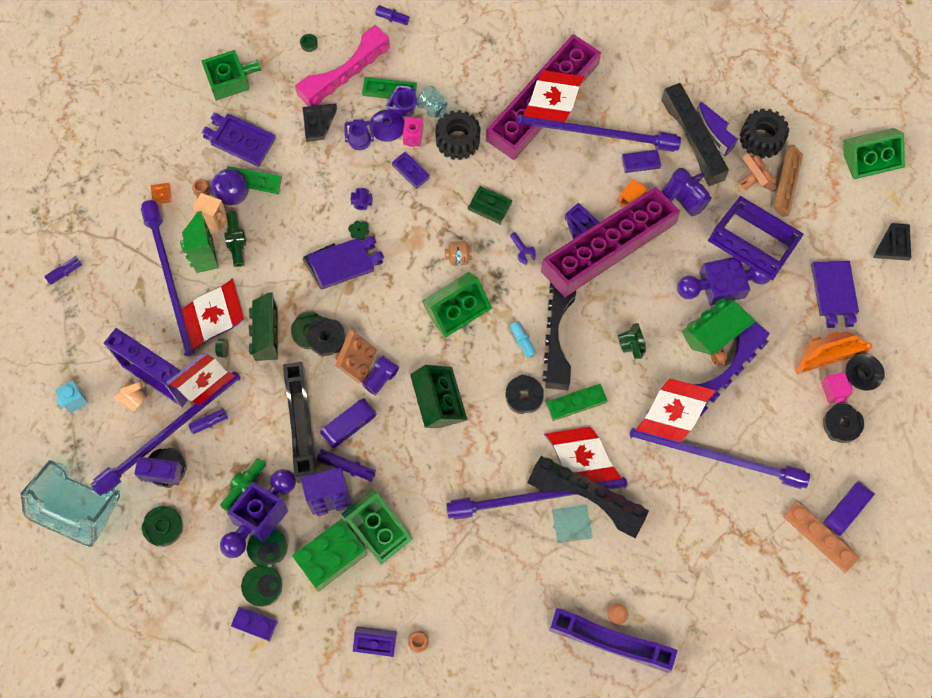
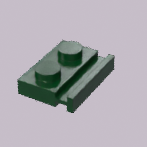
[468,186,513,225]

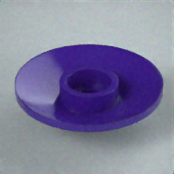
[369,110,405,142]

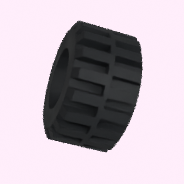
[740,108,790,159]
[435,110,481,160]

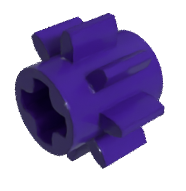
[350,188,373,210]

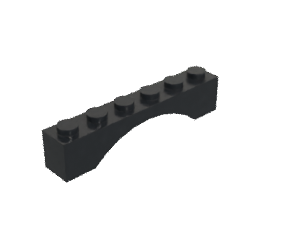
[661,83,729,186]
[542,282,576,391]
[283,362,317,483]
[527,456,649,539]

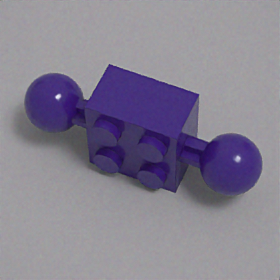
[677,257,771,306]
[220,469,296,558]

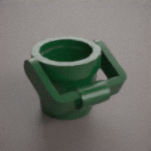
[618,323,646,359]

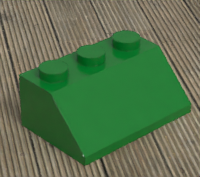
[843,128,905,179]
[180,211,218,273]
[422,272,492,338]
[681,299,755,355]

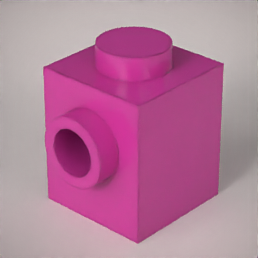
[402,117,424,147]
[821,372,853,404]

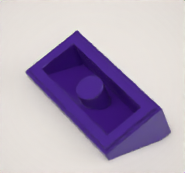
[353,626,397,657]

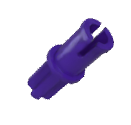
[375,5,410,25]
[44,256,83,285]
[188,408,228,434]

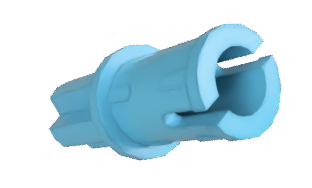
[509,321,536,358]

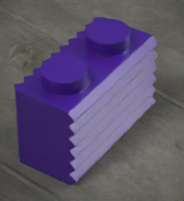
[134,457,183,486]

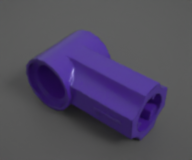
[362,355,399,396]

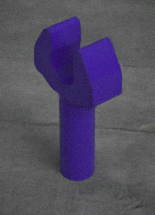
[510,232,536,265]

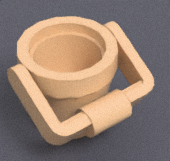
[114,380,147,411]

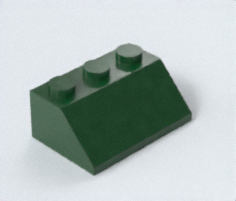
[249,292,278,361]
[410,365,468,428]

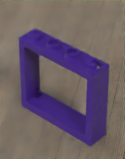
[708,196,804,281]
[104,328,188,408]

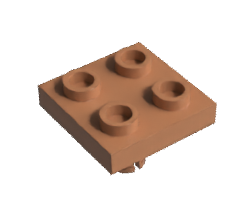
[739,153,778,192]
[335,331,377,383]

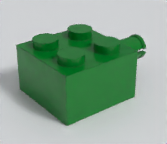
[201,50,261,101]

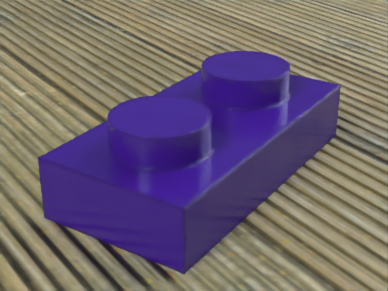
[622,150,661,173]
[392,152,430,189]
[231,607,278,642]

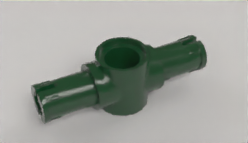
[224,211,246,267]

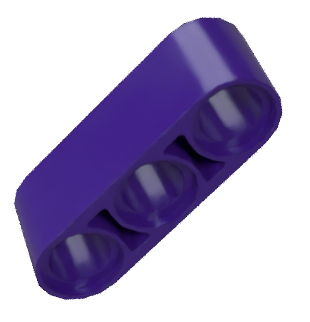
[320,398,377,448]
[823,480,875,536]

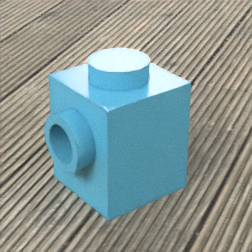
[55,380,88,413]

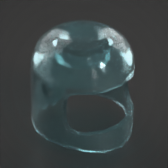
[416,86,448,118]

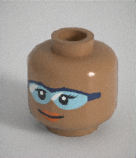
[445,241,472,266]

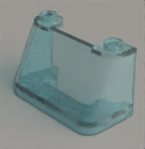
[20,460,120,547]

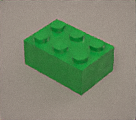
[292,518,367,592]

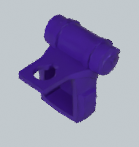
[661,168,712,217]

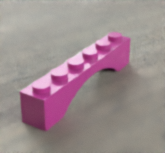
[295,25,390,106]

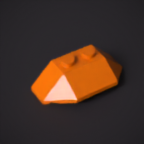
[795,332,873,374]

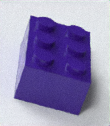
[301,467,352,516]

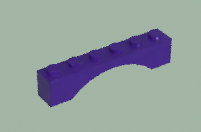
[694,321,770,416]
[549,608,678,673]

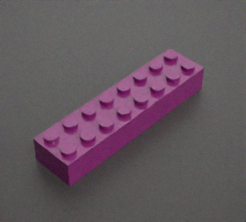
[486,34,601,160]
[541,187,681,297]

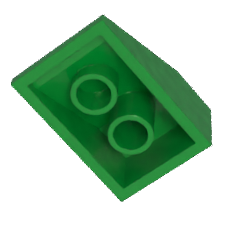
[341,489,413,565]

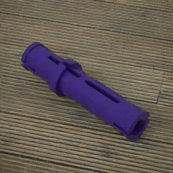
[317,449,376,482]

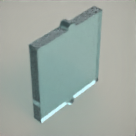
[552,505,592,543]

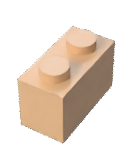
[193,193,227,232]

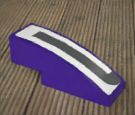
[697,102,738,157]

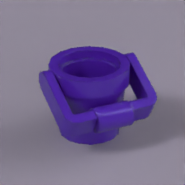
[386,85,417,117]
[344,119,374,150]

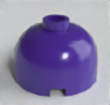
[211,169,249,206]

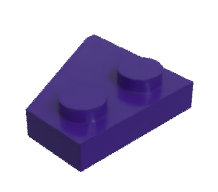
[565,203,600,239]

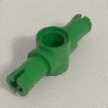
[220,458,266,512]

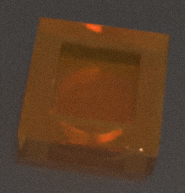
[151,183,172,204]

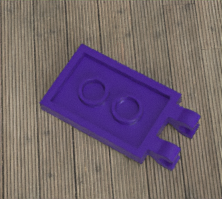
[202,112,276,167]
[307,236,384,290]
[811,261,859,328]

